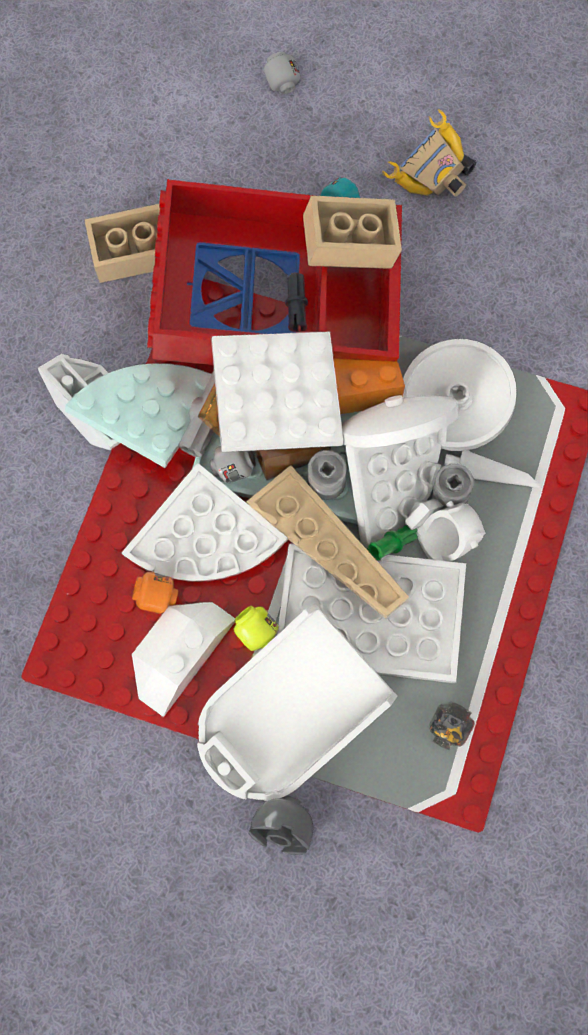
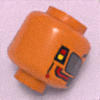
[132,572,178,614]

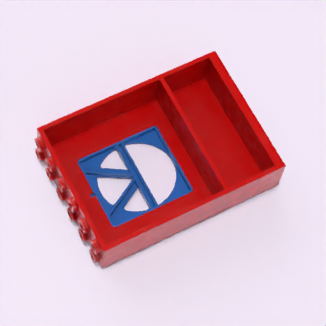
[147,179,402,365]

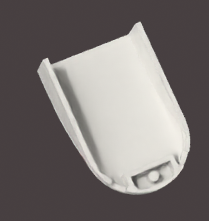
[197,604,397,801]

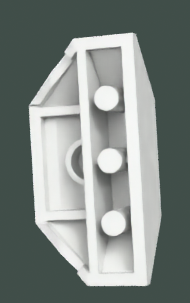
[38,354,120,450]
[132,602,235,717]

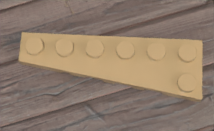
[246,465,409,618]

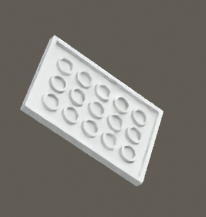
[277,544,466,683]

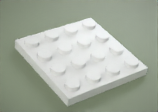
[211,332,344,452]

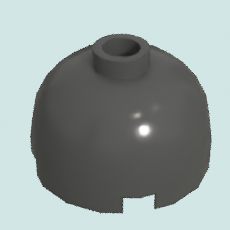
[249,796,314,855]

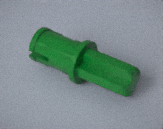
[367,525,418,561]

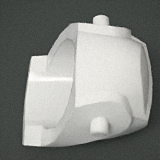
[416,501,486,562]

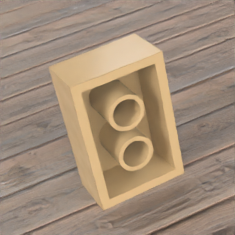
[303,196,402,268]
[85,204,160,283]

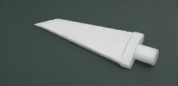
[444,450,542,488]

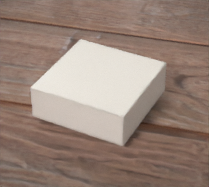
[405,498,443,530]

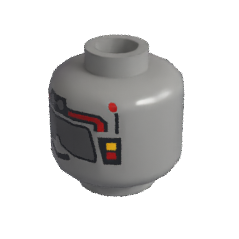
[263,52,301,94]
[210,446,256,483]

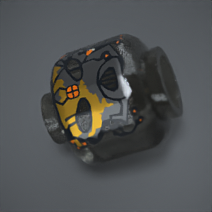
[428,701,475,750]

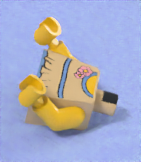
[382,109,466,197]

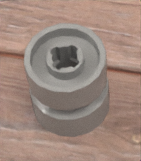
[308,451,346,500]
[432,464,474,510]

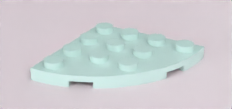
[65,364,212,468]

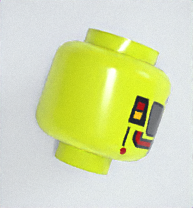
[234,606,279,651]

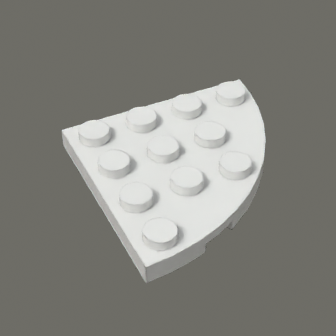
[346,427,447,549]
[122,463,288,581]

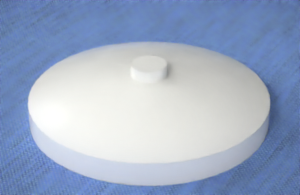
[403,339,516,451]
[342,395,459,448]

